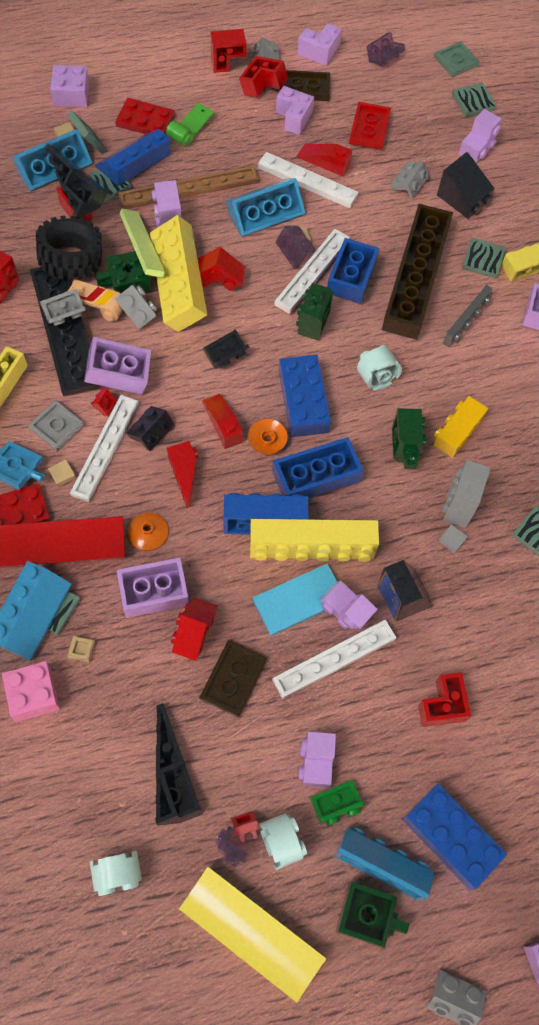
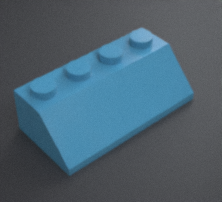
[11,129,93,191]
[225,178,306,236]
[0,561,72,661]
[334,827,434,901]

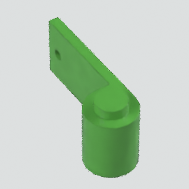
[166,103,214,146]

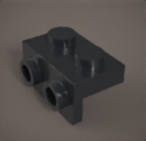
[203,329,249,369]
[126,406,174,451]

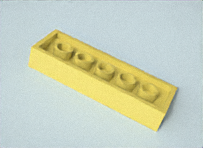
[179,867,326,1002]

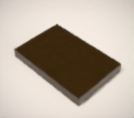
[280,70,330,101]
[199,640,267,718]

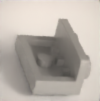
[253,37,279,60]
[391,161,429,198]
[115,283,158,329]
[40,289,86,326]
[427,970,486,1025]

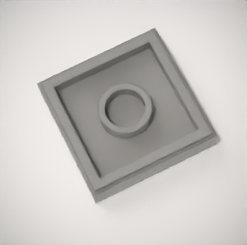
[28,400,85,452]

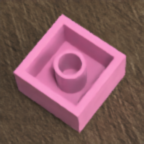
[2,661,60,722]

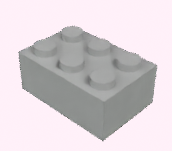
[441,460,490,528]

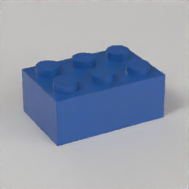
[327,238,380,304]

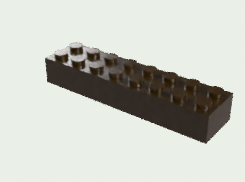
[381,204,453,340]

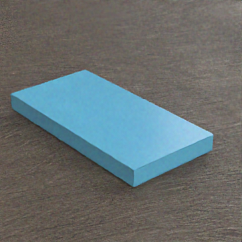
[252,564,337,636]

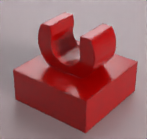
[91,388,118,416]
[231,811,259,843]

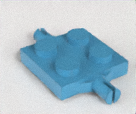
[0,441,45,490]

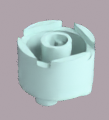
[357,345,402,391]
[259,813,307,870]
[89,851,142,896]

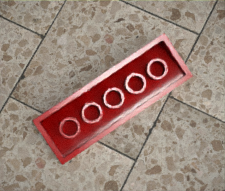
[0,516,126,568]

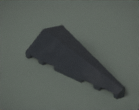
[45,143,108,218]
[155,703,202,826]

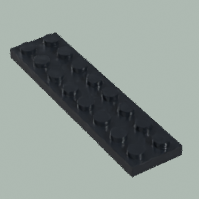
[30,267,101,396]

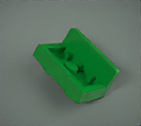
[310,780,365,827]

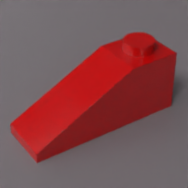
[297,144,353,177]
[202,394,243,449]
[167,441,199,508]

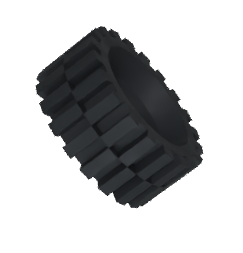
[36,215,102,280]

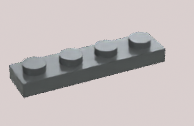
[443,284,493,347]

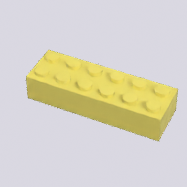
[150,215,207,332]
[250,519,379,562]

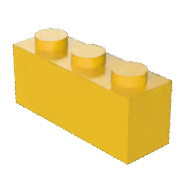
[433,396,488,458]

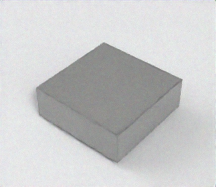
[438,524,468,553]

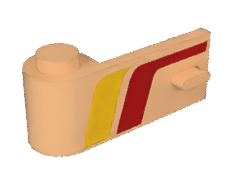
[68,279,123,321]

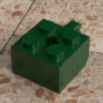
[95,251,152,294]
[296,283,333,341]
[392,408,427,469]
[336,881,409,948]

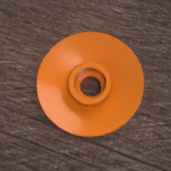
[248,419,288,455]
[127,513,169,551]

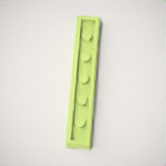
[120,208,165,277]

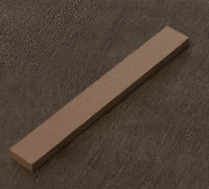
[118,166,258,209]

